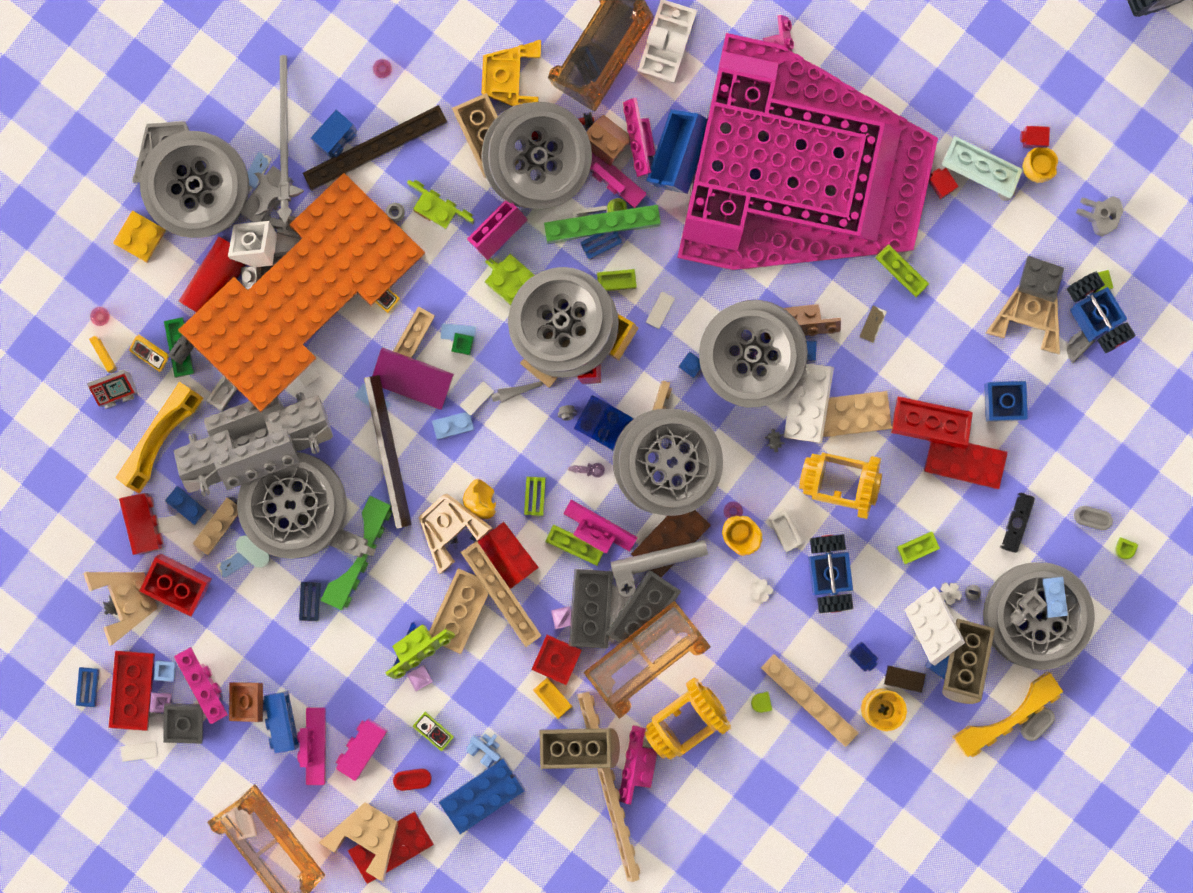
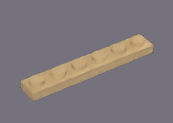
[460,541,542,647]
[761,654,858,747]

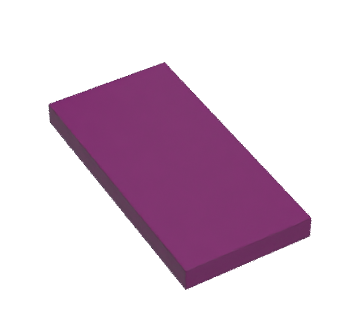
[372,347,454,410]

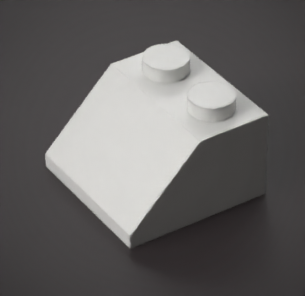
[228,221,277,267]

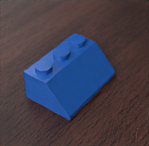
[263,690,299,753]

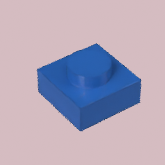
[678,351,701,378]

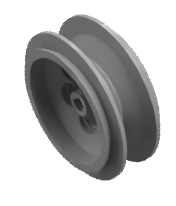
[482,102,592,209]
[140,131,249,238]
[508,267,618,378]
[699,300,808,408]
[613,409,723,516]
[237,452,347,558]
[983,563,1095,670]

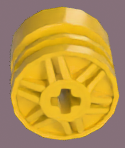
[861,688,907,731]

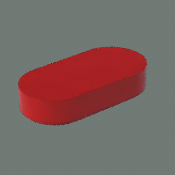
[393,768,432,791]

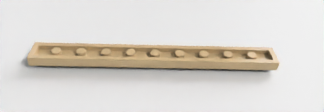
[577,692,640,882]

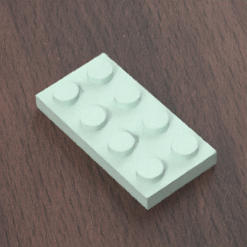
[942,136,1023,198]

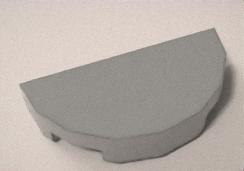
[1067,331,1098,363]

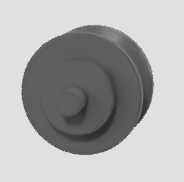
[765,429,785,452]
[103,595,118,615]

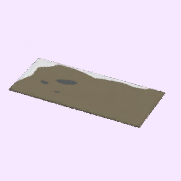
[860,306,887,343]

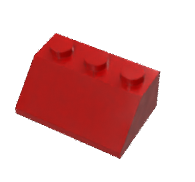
[119,493,164,555]
[478,522,539,589]
[139,554,212,617]

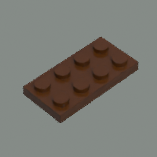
[631,510,711,578]

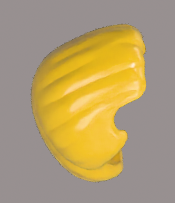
[1022,147,1058,183]
[463,479,496,519]
[722,516,763,556]

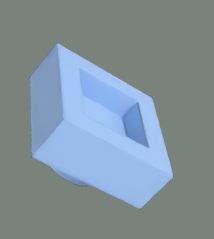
[154,661,176,682]

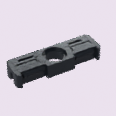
[1000,493,1035,553]

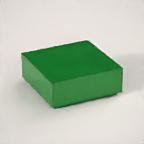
[451,333,474,355]

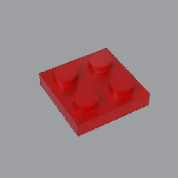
[531,634,582,685]

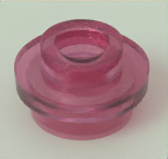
[373,59,392,78]
[90,307,110,326]
[724,502,743,519]

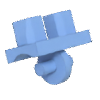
[466,733,501,768]

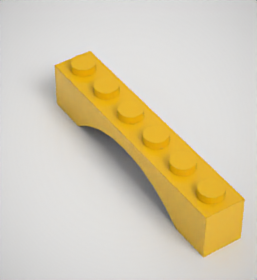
[115,382,203,494]
[952,672,1063,757]

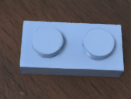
[432,412,474,440]
[1043,576,1068,618]

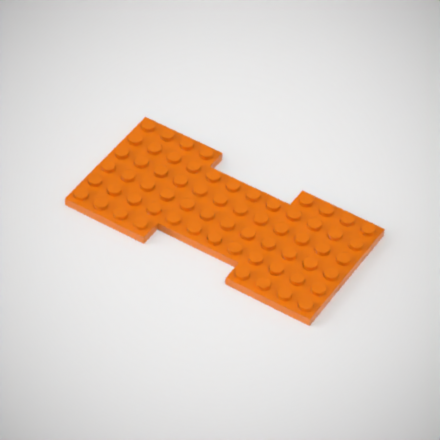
[178,173,425,412]

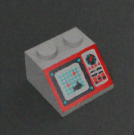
[87,370,138,409]

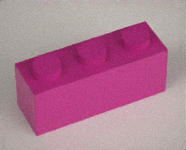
[467,201,528,260]
[335,718,388,781]

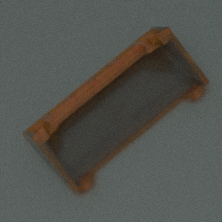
[548,0,654,111]

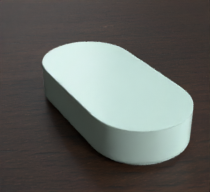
[236,535,270,567]

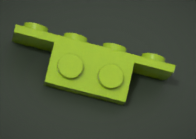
[407,180,475,229]
[385,624,455,679]

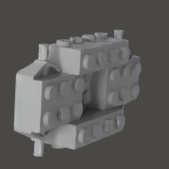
[173,392,333,496]

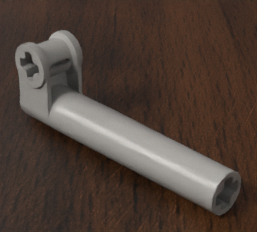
[610,540,708,597]

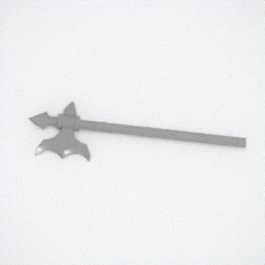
[254,55,304,224]

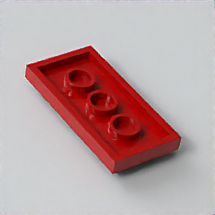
[891,396,973,449]
[924,441,1008,489]
[108,650,155,731]
[348,811,434,884]

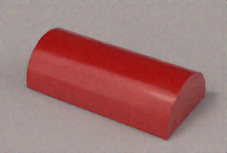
[178,237,247,312]

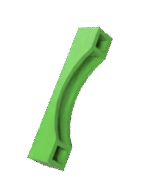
[544,205,661,244]
[320,496,393,610]

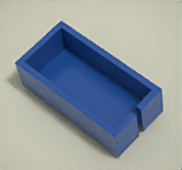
[646,109,708,194]
[439,757,525,835]

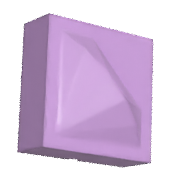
[551,606,571,629]
[407,665,433,691]
[149,692,171,713]

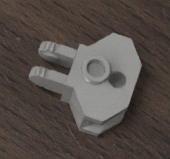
[1076,196,1124,237]

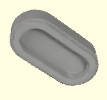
[1074,506,1113,530]
[1021,708,1055,741]

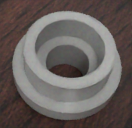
[385,203,405,222]
[558,405,577,421]

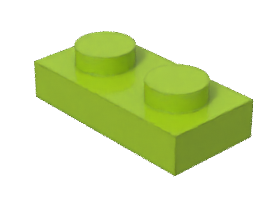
[897,531,940,564]

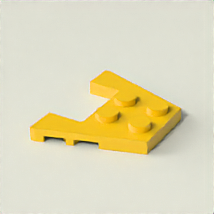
[481,40,541,106]

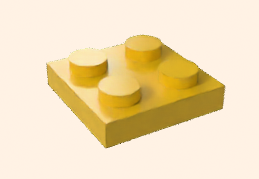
[113,210,166,263]

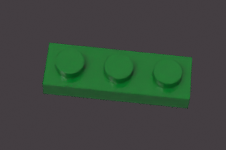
[164,317,194,378]

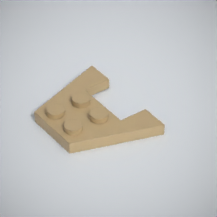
[985,285,1060,355]
[419,494,493,574]
[83,572,158,646]
[319,802,398,882]

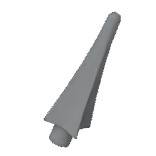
[491,382,543,403]

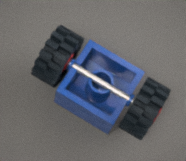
[1067,271,1136,353]
[808,534,853,613]

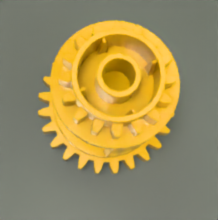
[799,452,882,519]
[645,678,731,760]

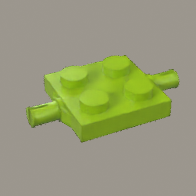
[485,254,535,306]

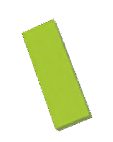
[875,244,929,297]
[545,525,604,566]

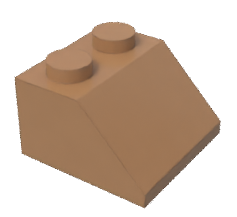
[587,115,630,167]

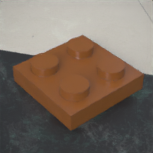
[229,682,263,722]

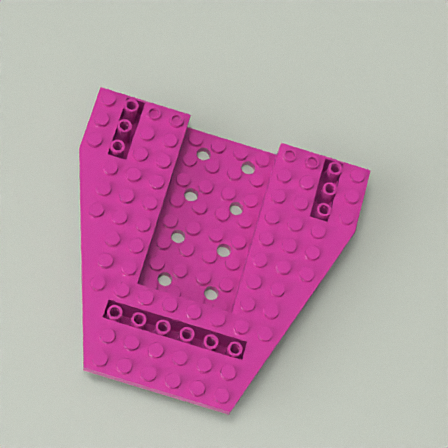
[677,33,938,270]

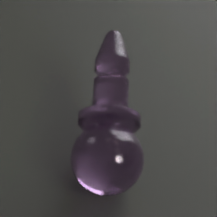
[568,463,605,478]

